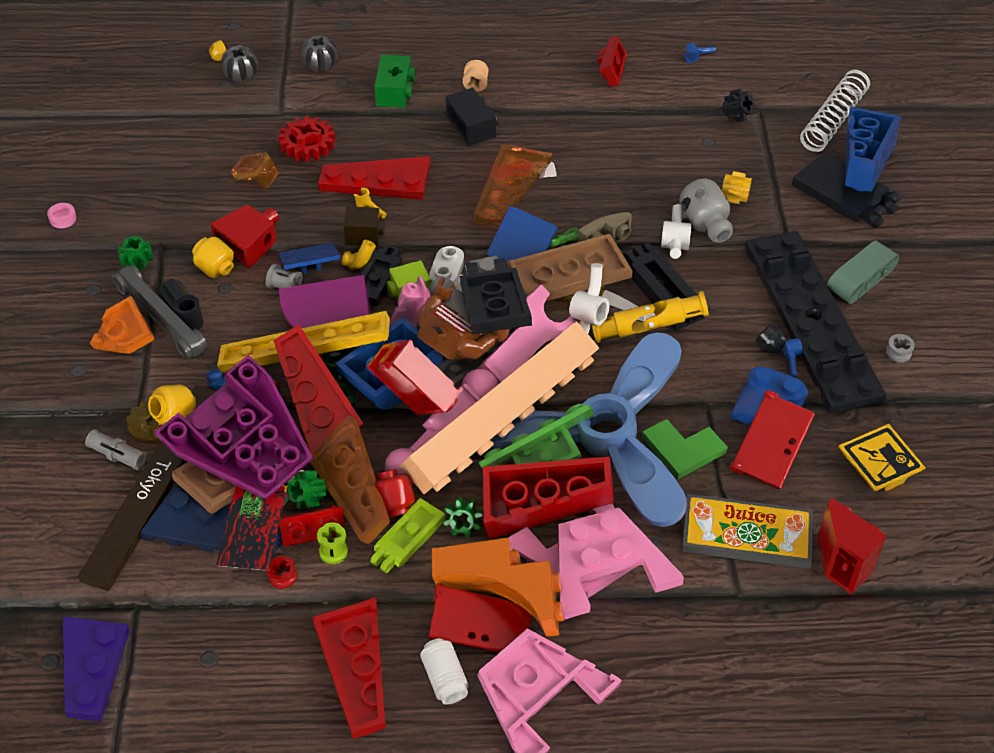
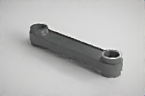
[112,264,208,360]

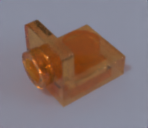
[231,152,279,189]

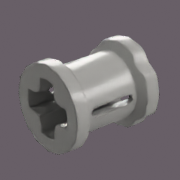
[265,264,303,289]

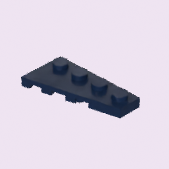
[140,485,283,556]

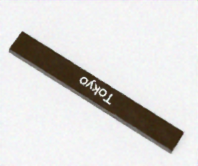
[78,385,217,591]

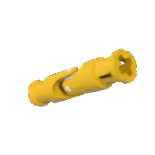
[591,291,709,343]

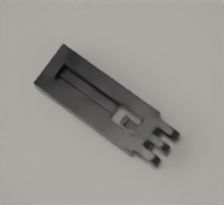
[623,243,705,331]

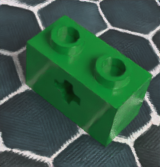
[375,54,415,108]

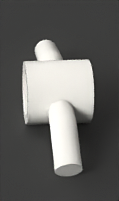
[661,204,691,259]
[569,263,609,334]

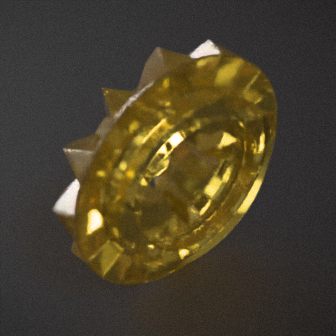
[126,401,162,441]

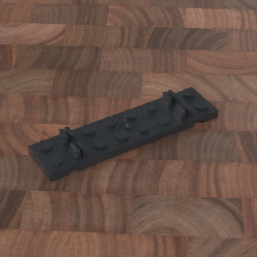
[745,231,886,414]

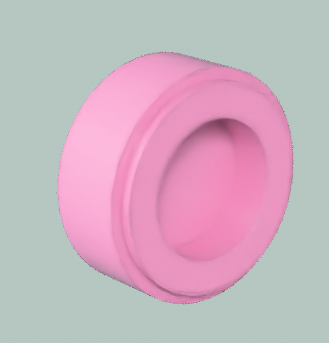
[47,203,77,229]

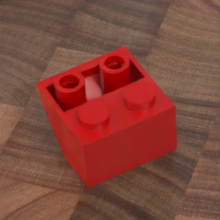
[817,498,887,595]

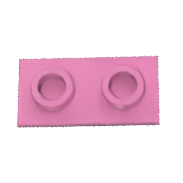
[390,276,431,329]

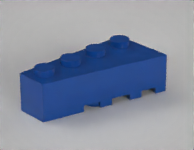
[845,106,901,192]

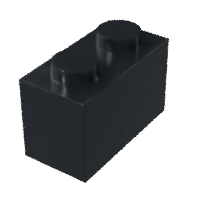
[445,87,498,146]

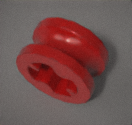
[266,556,297,589]

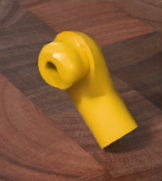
[341,240,376,270]

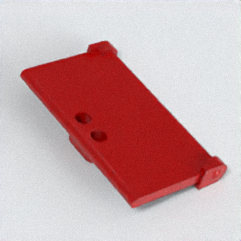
[729,390,815,489]
[428,583,532,652]

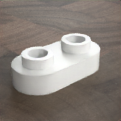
[429,246,464,287]

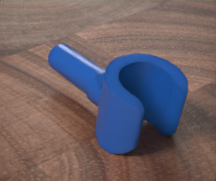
[684,43,716,63]
[782,338,803,378]

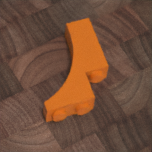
[432,538,564,637]

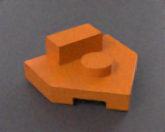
[90,296,155,354]

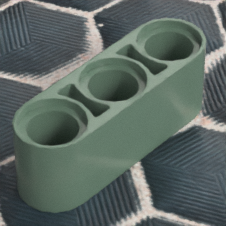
[827,240,900,304]

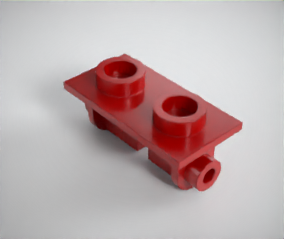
[279,504,347,547]

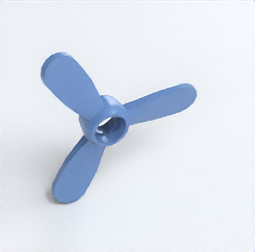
[491,332,687,527]

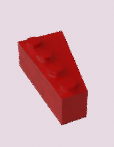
[483,456,614,540]

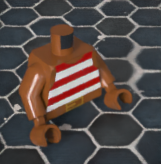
[417,278,510,360]

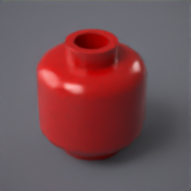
[375,469,415,517]

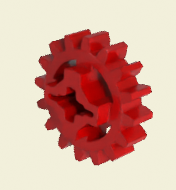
[278,115,336,163]

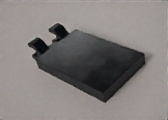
[792,152,902,228]
[459,258,532,334]

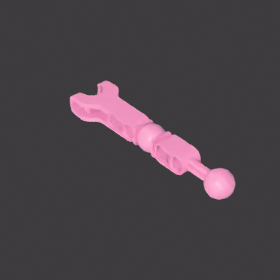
[385,285,576,485]

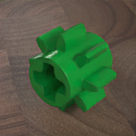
[117,236,154,270]
[287,470,326,509]
[443,496,484,538]

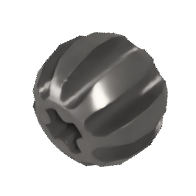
[301,35,338,72]
[221,45,258,83]

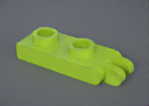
[370,498,445,573]

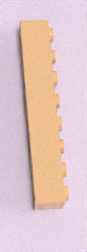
[400,321,599,494]

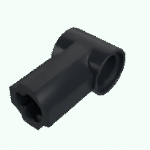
[158,278,204,330]

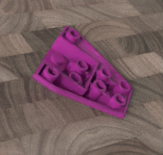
[154,355,313,500]

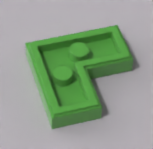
[642,419,728,480]

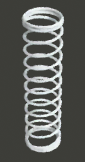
[800,70,870,152]

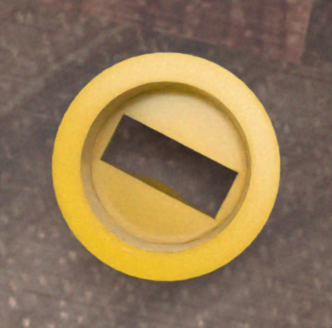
[209,40,227,61]

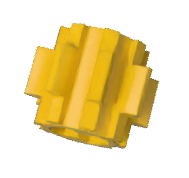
[722,171,752,205]

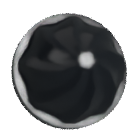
[755,323,785,353]

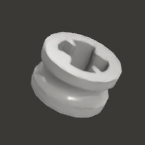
[886,334,915,363]

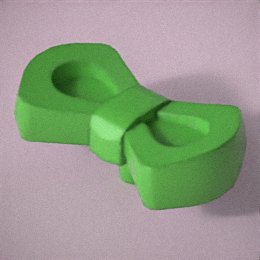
[549,228,578,248]

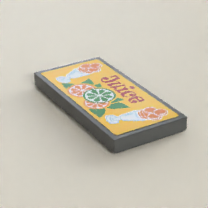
[681,494,813,569]

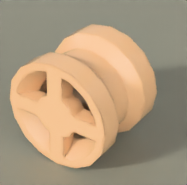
[462,60,489,92]

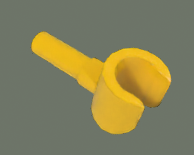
[354,188,387,218]

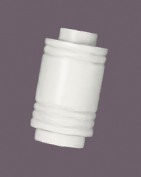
[420,638,469,704]

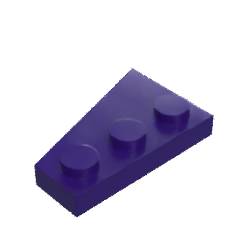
[63,617,130,722]

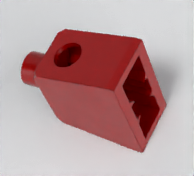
[210,205,280,268]

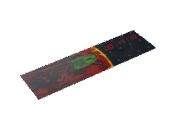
[216,481,288,571]

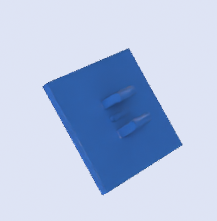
[486,206,558,264]
[278,243,340,274]

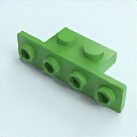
[479,404,595,469]

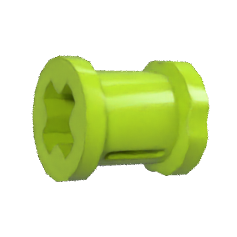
[317,522,348,565]

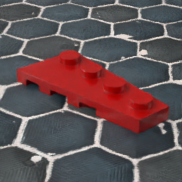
[318,156,431,200]
[273,325,364,455]
[312,597,386,739]

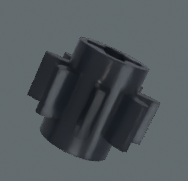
[722,89,754,122]

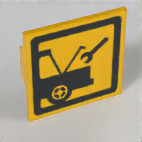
[838,424,925,492]

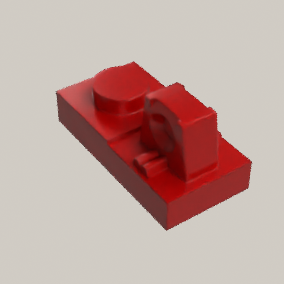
[597,35,627,87]

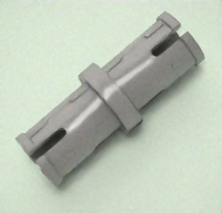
[85,429,148,471]

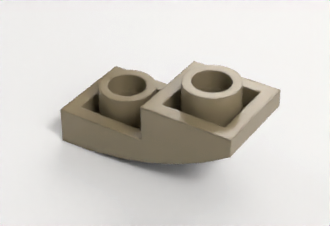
[577,212,632,244]

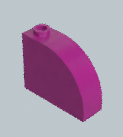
[279,275,371,352]

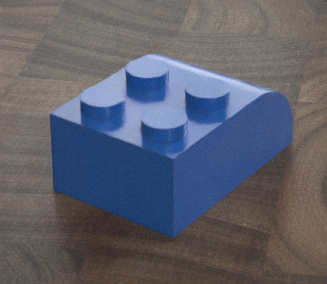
[336,317,443,410]

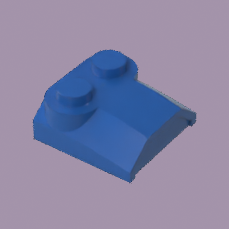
[730,367,808,425]

